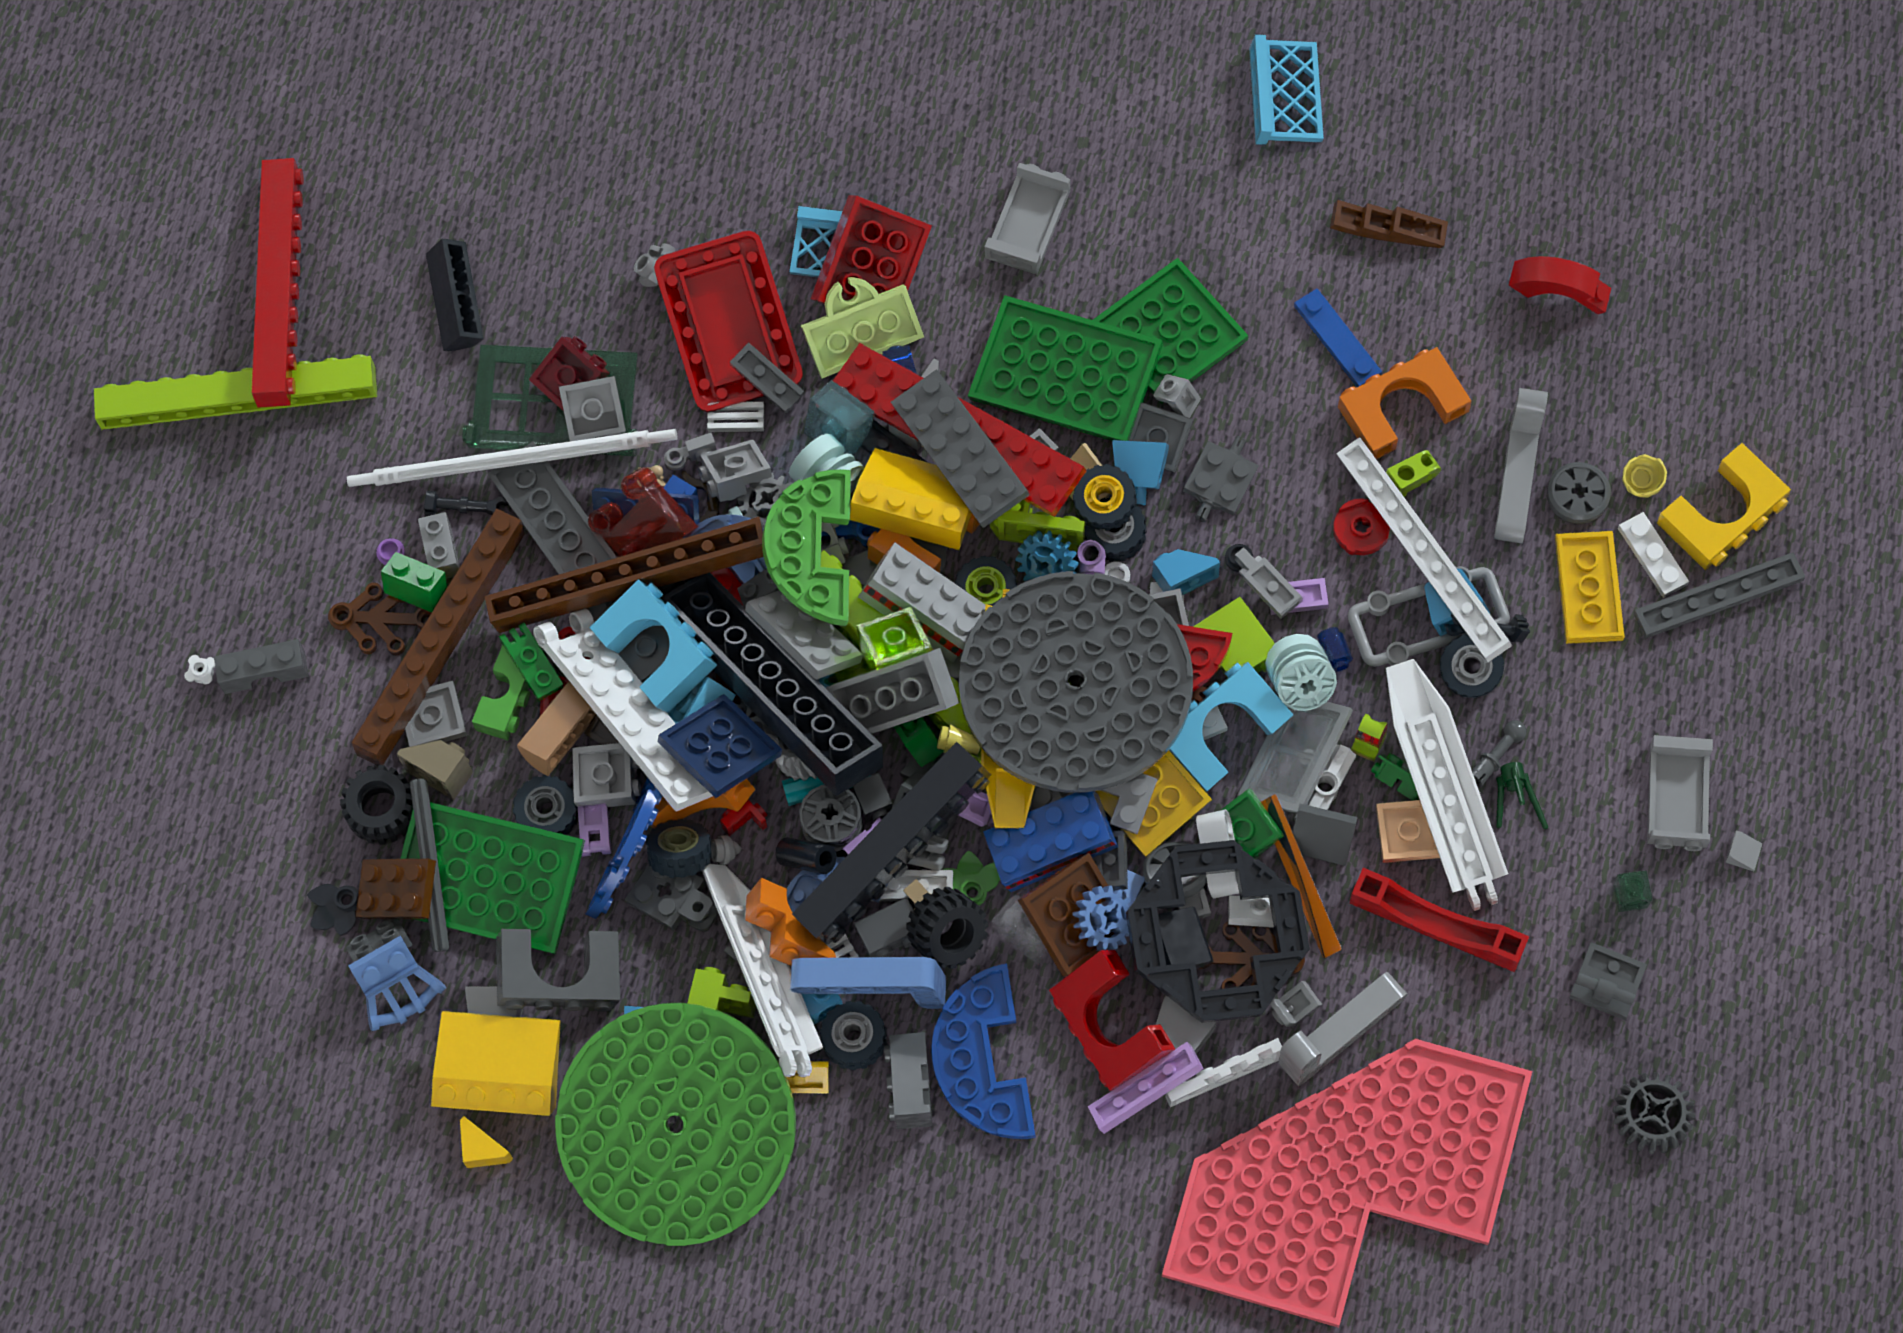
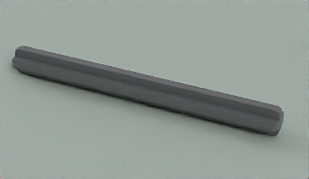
[410,779,449,952]

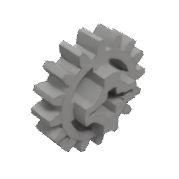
[737,473,793,526]

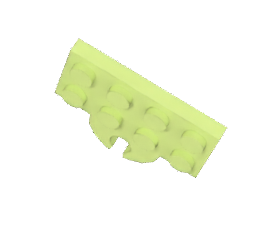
[801,277,924,378]

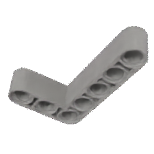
[1494,388,1548,544]
[1278,972,1408,1086]

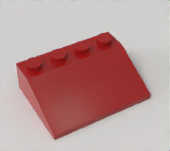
[811,195,932,305]

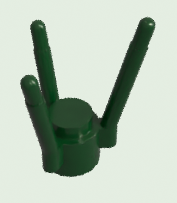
[1496,762,1548,829]

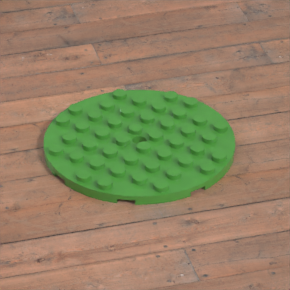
[555,1003,796,1246]

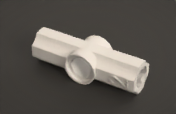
[1294,744,1356,821]

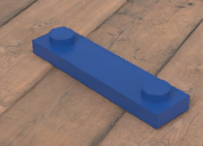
[1294,288,1382,387]

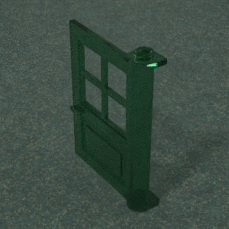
[462,345,638,457]

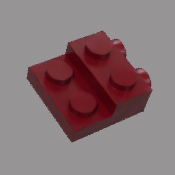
[529,336,610,411]

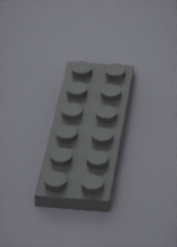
[891,369,1030,528]

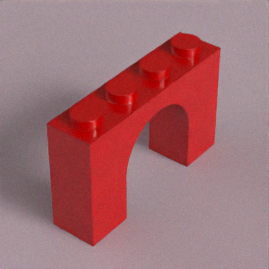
[1049,949,1175,1090]

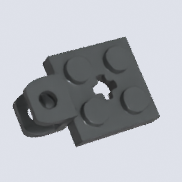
[625,865,719,932]

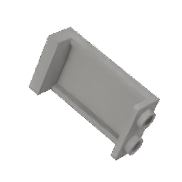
[985,163,1070,275]
[1647,735,1713,851]

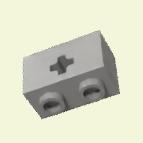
[418,512,460,579]

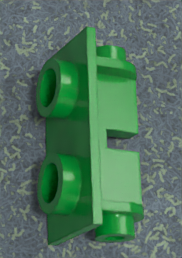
[1371,753,1420,801]

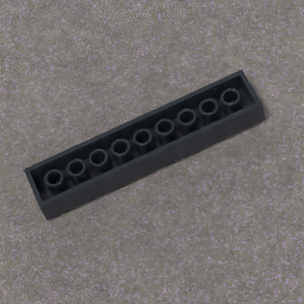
[661,573,883,796]

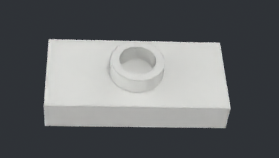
[1228,895,1274,927]

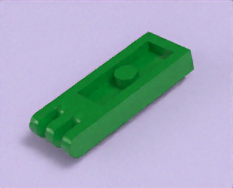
[498,622,563,702]

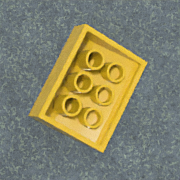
[850,448,972,550]
[431,1011,560,1116]

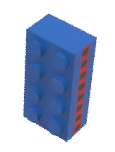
[983,791,1118,892]

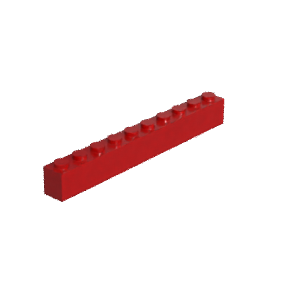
[252,158,304,408]

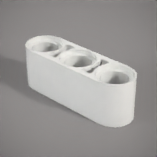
[1196,809,1239,899]

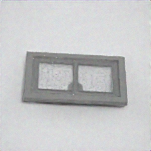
[1237,702,1353,814]

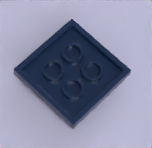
[657,694,782,798]

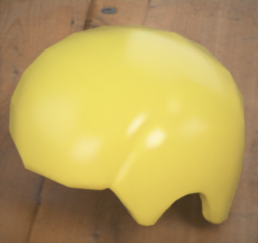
[1622,454,1667,498]

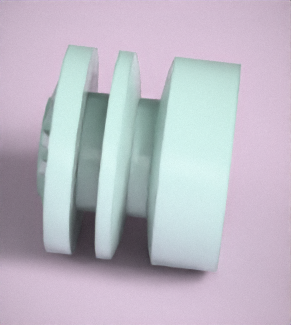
[789,434,864,493]
[1265,634,1337,711]

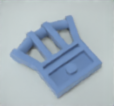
[348,936,446,1031]

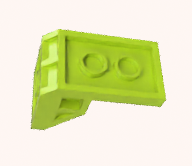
[990,500,1085,552]

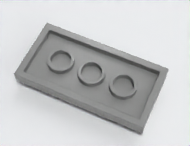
[745,590,863,680]

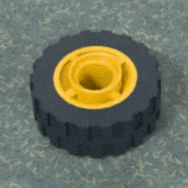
[1073,464,1137,531]

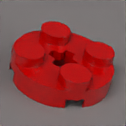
[1333,498,1390,555]

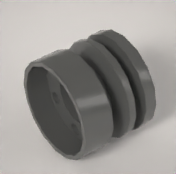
[799,785,863,856]

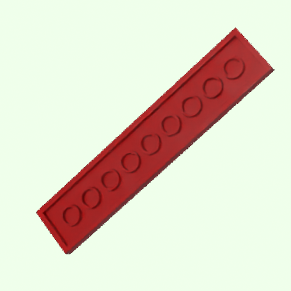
[828,343,1086,517]

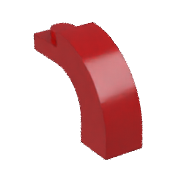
[1509,256,1611,314]

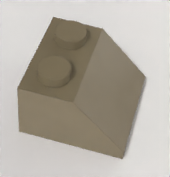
[397,740,473,801]

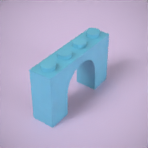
[590,579,717,713]
[1169,662,1293,792]

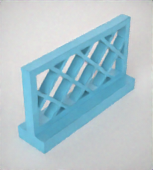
[1249,35,1324,145]
[790,206,843,277]

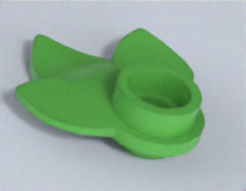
[943,851,1000,906]

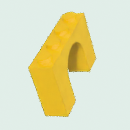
[1657,443,1791,570]

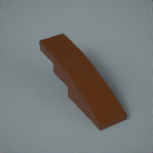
[1330,200,1448,248]

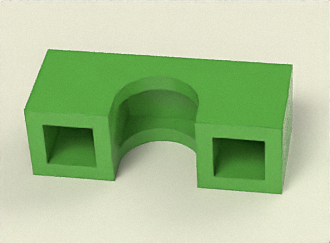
[472,645,530,741]

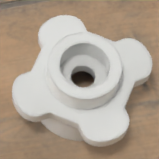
[184,655,215,684]

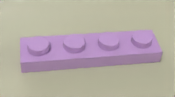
[1088,1042,1204,1134]

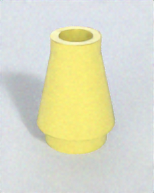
[937,725,980,755]

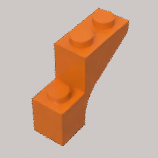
[745,878,836,966]

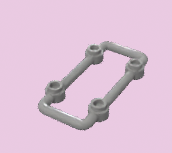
[1348,566,1510,667]

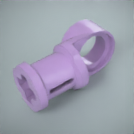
[1077,540,1106,575]

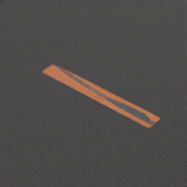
[1261,794,1342,958]

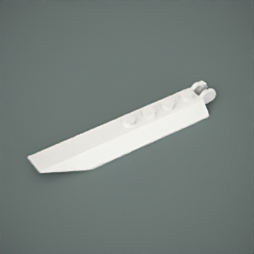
[1386,659,1508,911]
[702,864,823,1077]

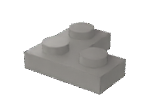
[1100,773,1158,835]

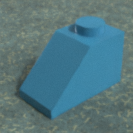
[1152,549,1220,595]

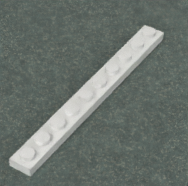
[1337,437,1512,662]

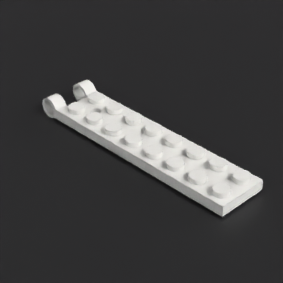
[533,609,713,811]

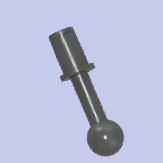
[1472,720,1527,788]

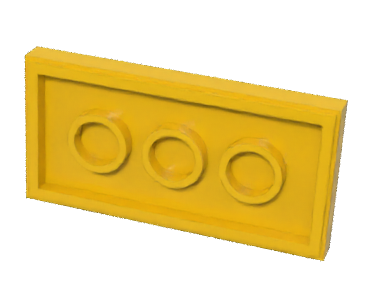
[1555,531,1625,644]

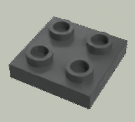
[346,919,412,962]

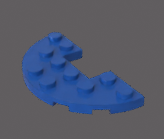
[585,777,663,919]
[932,963,1036,1139]

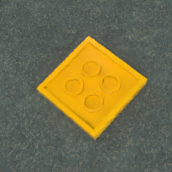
[1095,750,1212,858]

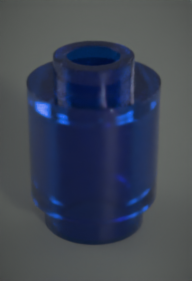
[1317,627,1353,672]

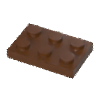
[355,858,436,919]

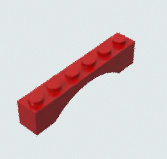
[1349,868,1529,972]

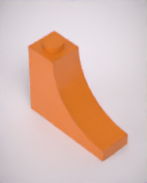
[650,779,755,828]

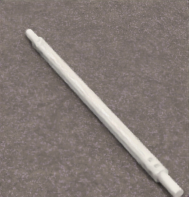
[347,429,677,487]

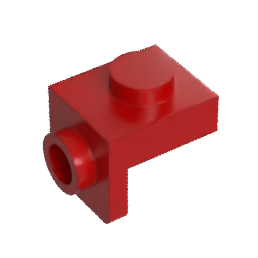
[720,800,767,837]

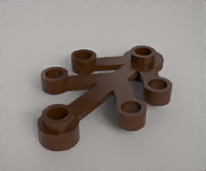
[328,582,432,656]
[1199,921,1305,989]

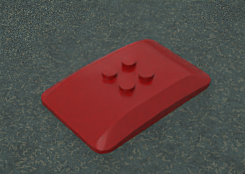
[654,231,803,412]

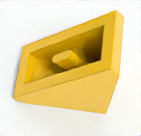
[460,1116,513,1168]

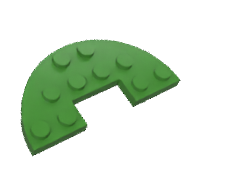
[762,469,851,626]

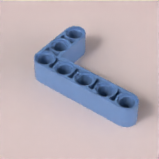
[790,957,946,1009]

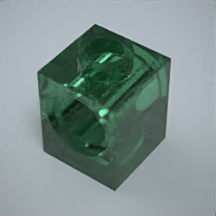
[1613,870,1652,912]

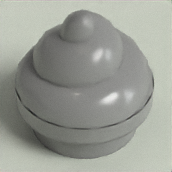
[711,835,742,865]

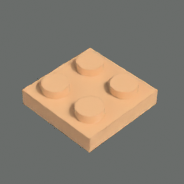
[1376,800,1440,863]

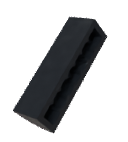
[426,238,484,351]

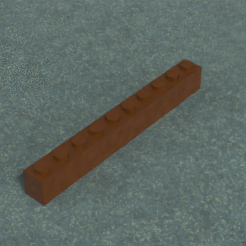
[352,508,525,766]
[484,517,764,633]

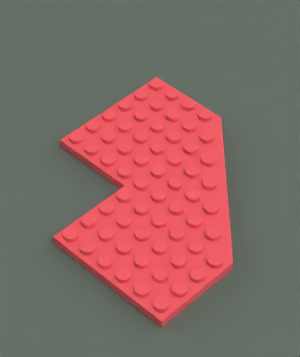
[1162,1039,1532,1328]

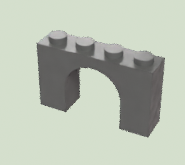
[496,929,620,1012]

